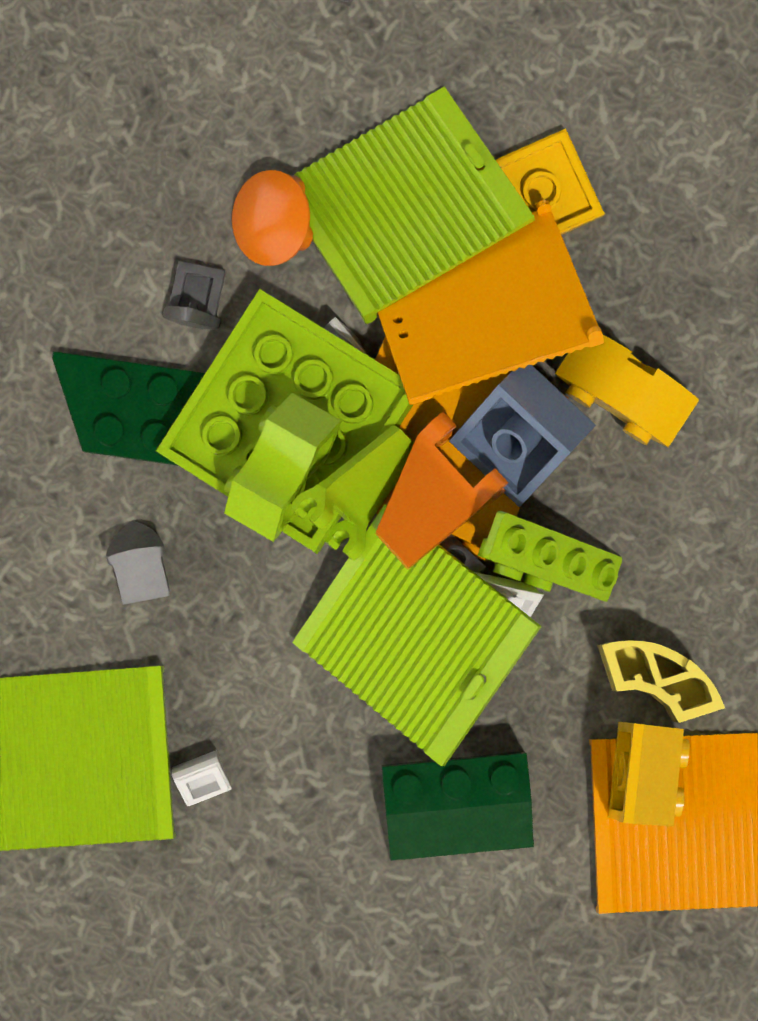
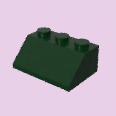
[381,751,534,861]

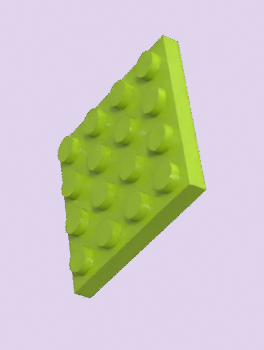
[156,289,413,554]

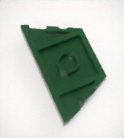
[52,351,205,466]

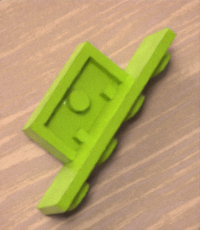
[477,511,622,602]

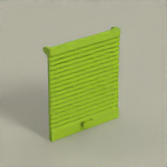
[294,86,535,324]
[292,504,542,767]
[0,666,176,851]

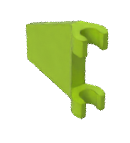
[291,425,414,561]

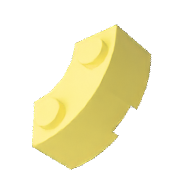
[597,640,725,723]

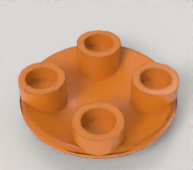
[232,170,313,266]

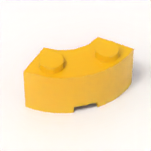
[555,335,699,448]

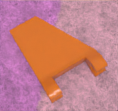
[375,411,508,570]

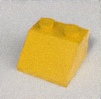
[608,722,690,827]

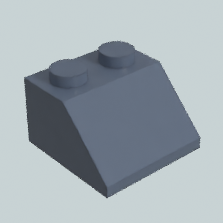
[449,365,596,507]

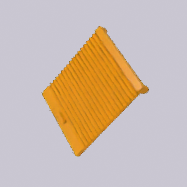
[377,200,604,405]
[589,733,758,914]

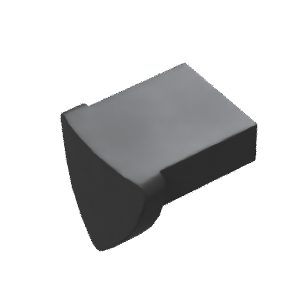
[163,261,226,330]
[106,522,170,605]

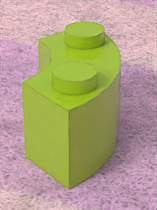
[224,393,342,542]

